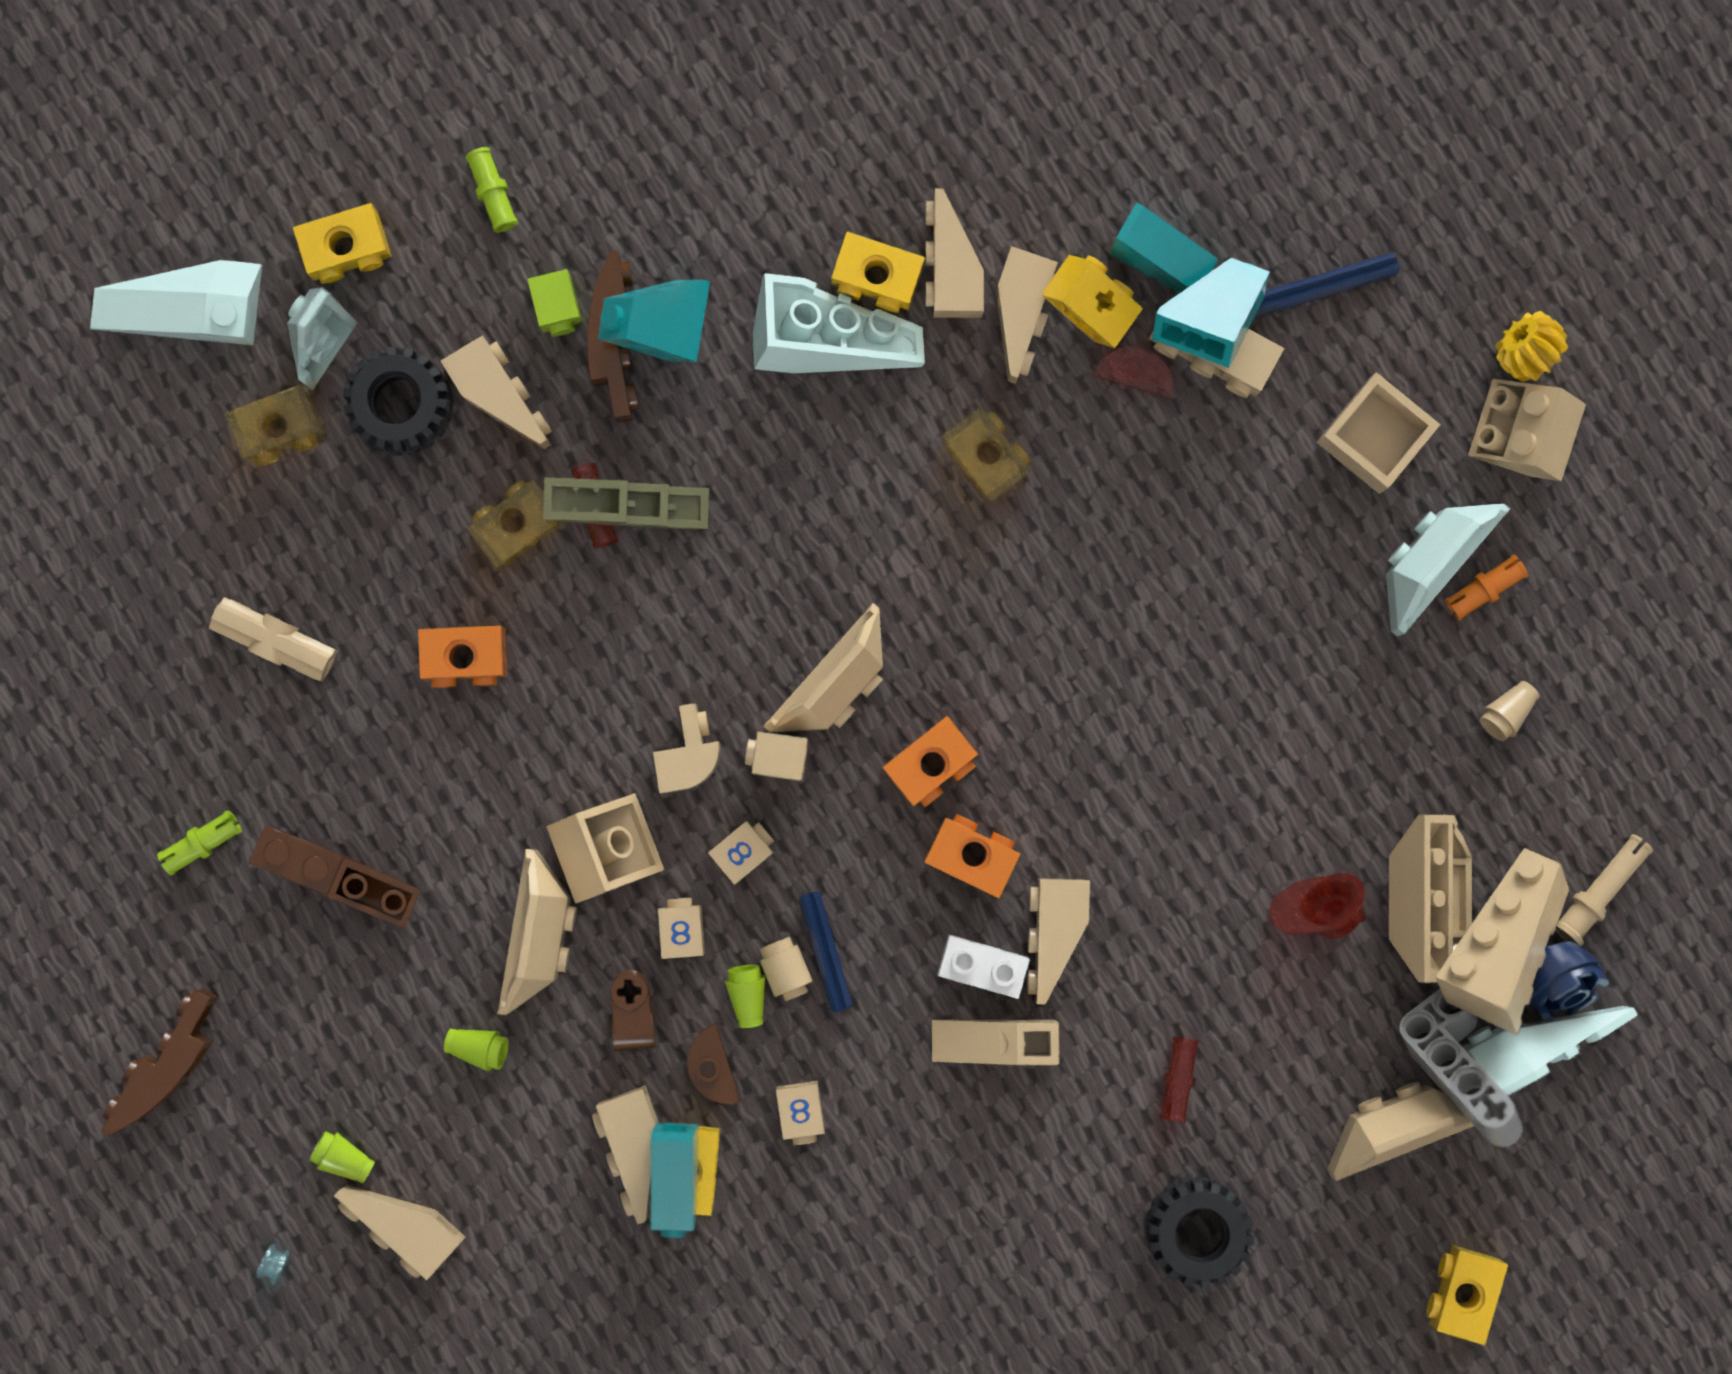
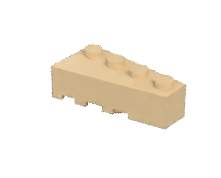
[1435,848,1569,1035]

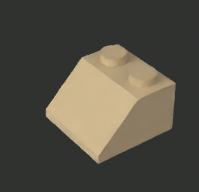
[546,793,664,904]

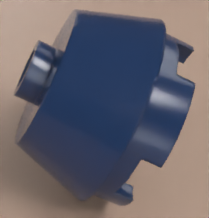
[1529,941,1609,1021]

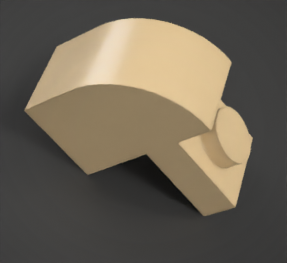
[653,703,721,794]

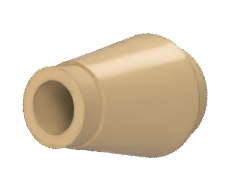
[1480,681,1540,741]

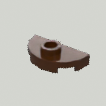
[687,1022,741,1104]

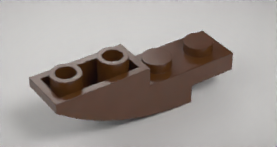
[587,251,639,423]
[249,824,421,928]
[101,988,218,1136]

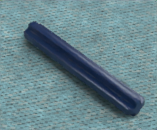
[1254,253,1400,318]

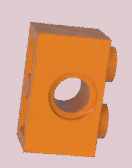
[418,626,507,688]
[882,716,978,807]
[924,814,1021,898]

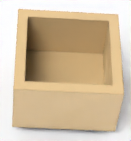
[1316,372,1440,494]

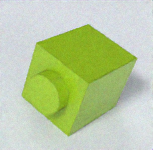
[527,269,583,336]

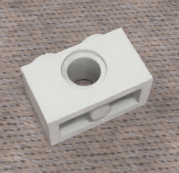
[937,934,1030,999]

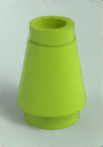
[724,965,765,1028]
[444,1028,509,1072]
[309,1131,375,1184]

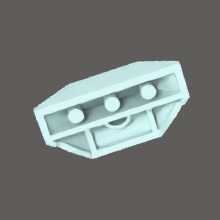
[1386,504,1510,636]

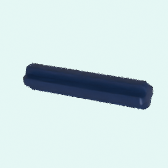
[799,891,852,1012]

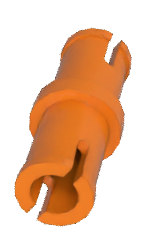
[1444,554,1529,621]

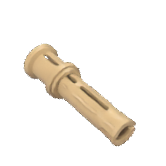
[1555,834,1653,946]

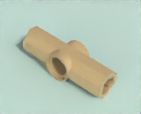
[209,597,338,682]

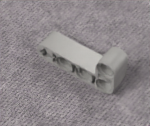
[1399,989,1523,1147]

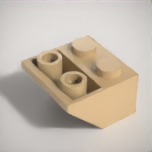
[1468,379,1586,481]

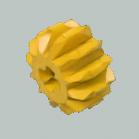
[1495,311,1568,383]

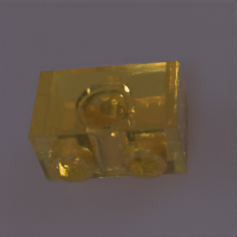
[225,384,326,467]
[941,407,1031,505]
[467,479,566,571]

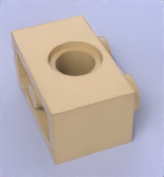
[745,732,809,782]

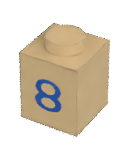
[708,821,774,885]
[658,898,705,959]
[776,1081,825,1145]

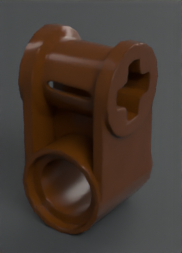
[611,969,656,1051]

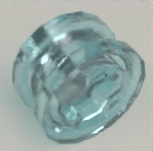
[255,1243,292,1286]

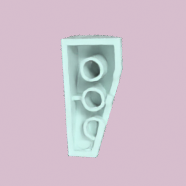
[90,260,262,345]
[753,273,925,373]
[287,288,357,390]
[1463,1006,1637,1096]

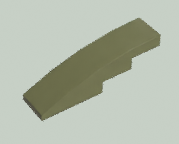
[543,477,709,530]

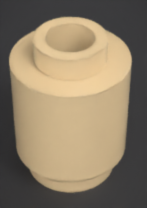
[759,937,813,1001]

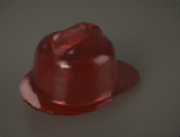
[1270,873,1366,939]

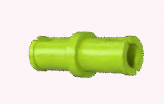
[466,147,518,233]
[157,810,242,876]

